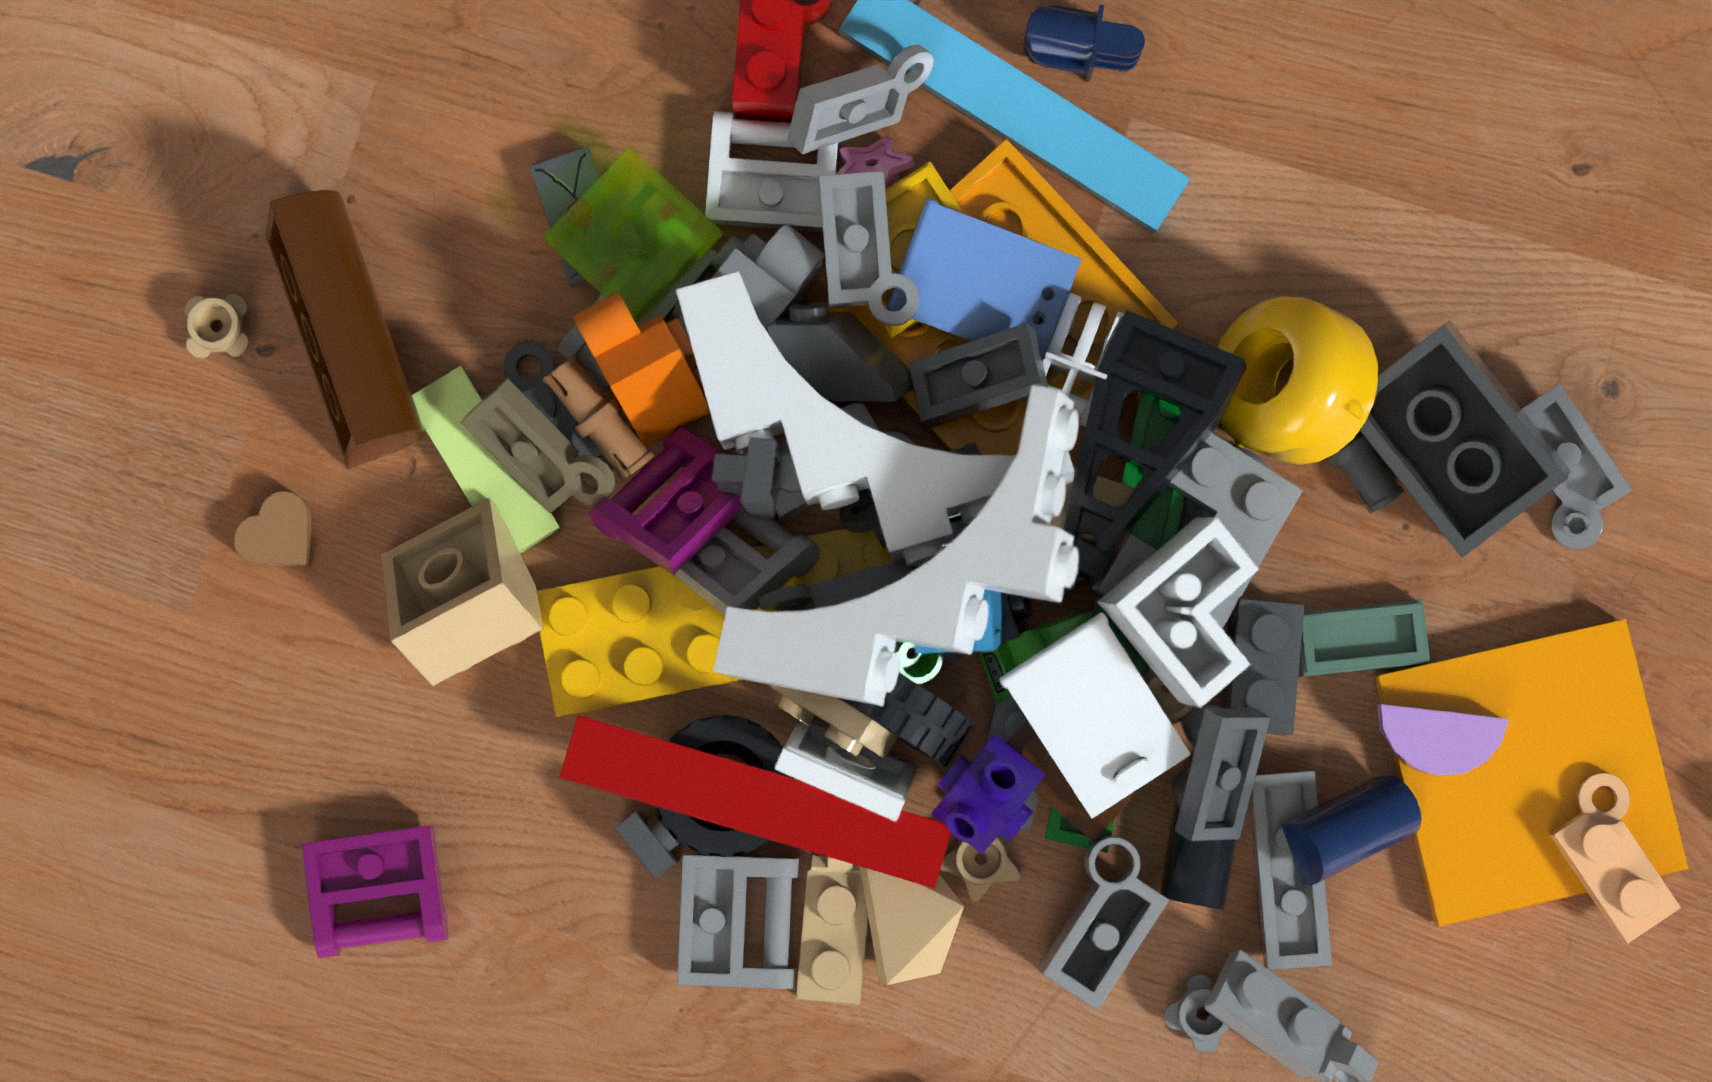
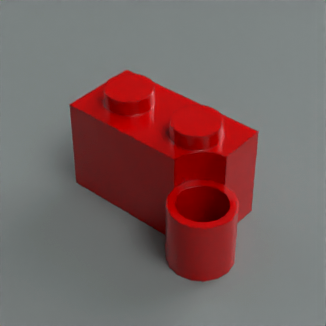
[732,0,831,123]

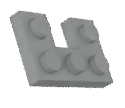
[1092,433,1303,629]

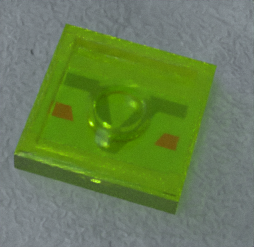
[542,147,723,324]

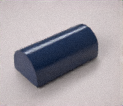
[1281,776,1421,885]

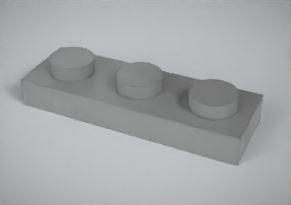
[1250,771,1332,970]

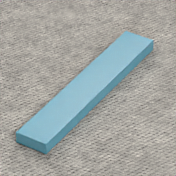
[839,0,1191,235]

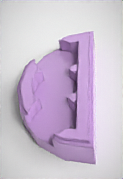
[1377,704,1509,776]

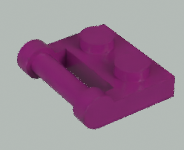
[588,427,744,575]
[302,825,448,958]

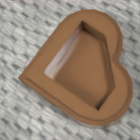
[233,491,312,566]

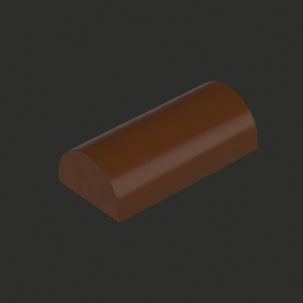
[265,190,425,469]

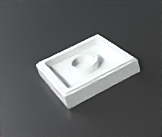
[775,721,916,822]

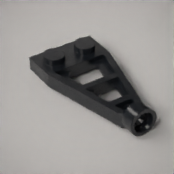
[1064,310,1247,583]

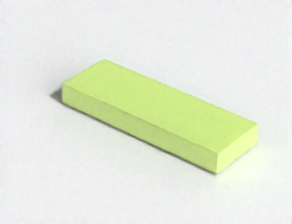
[412,366,561,554]

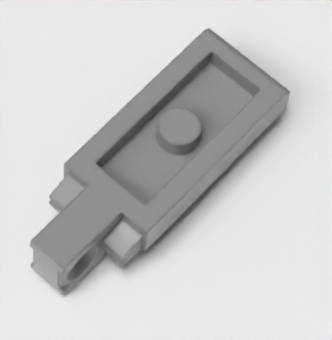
[1204,949,1379,1082]

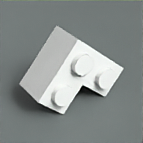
[1098,518,1259,708]

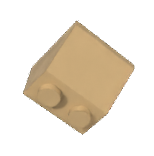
[381,498,543,686]

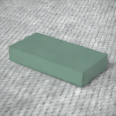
[1299,600,1430,677]

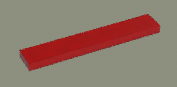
[559,715,951,889]

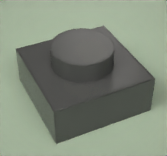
[615,811,680,879]

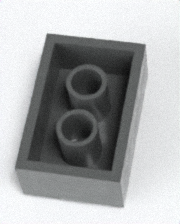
[1360,320,1571,558]

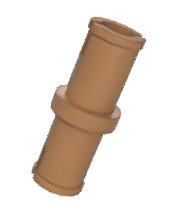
[542,354,654,480]

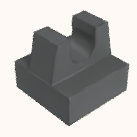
[712,437,783,518]

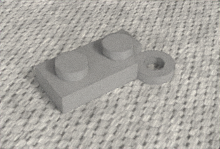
[787,44,934,154]
[819,171,920,326]

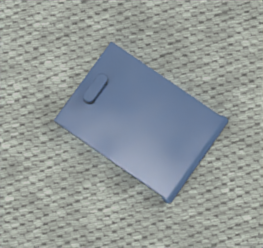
[885,198,1082,362]

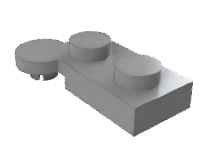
[1521,383,1632,549]

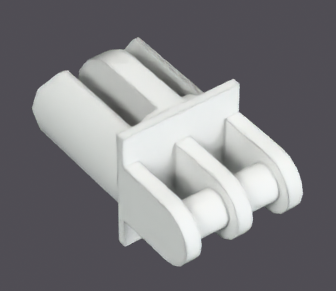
[1027,293,1125,427]

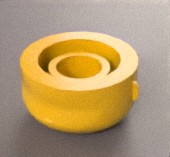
[1217,296,1378,465]

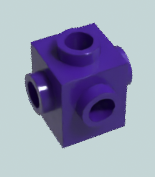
[931,734,1046,855]

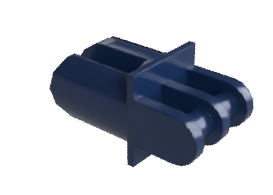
[1024,5,1145,82]

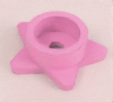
[836,137,915,189]

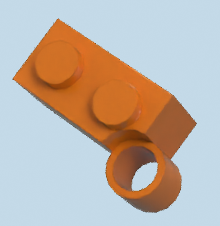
[572,291,710,448]

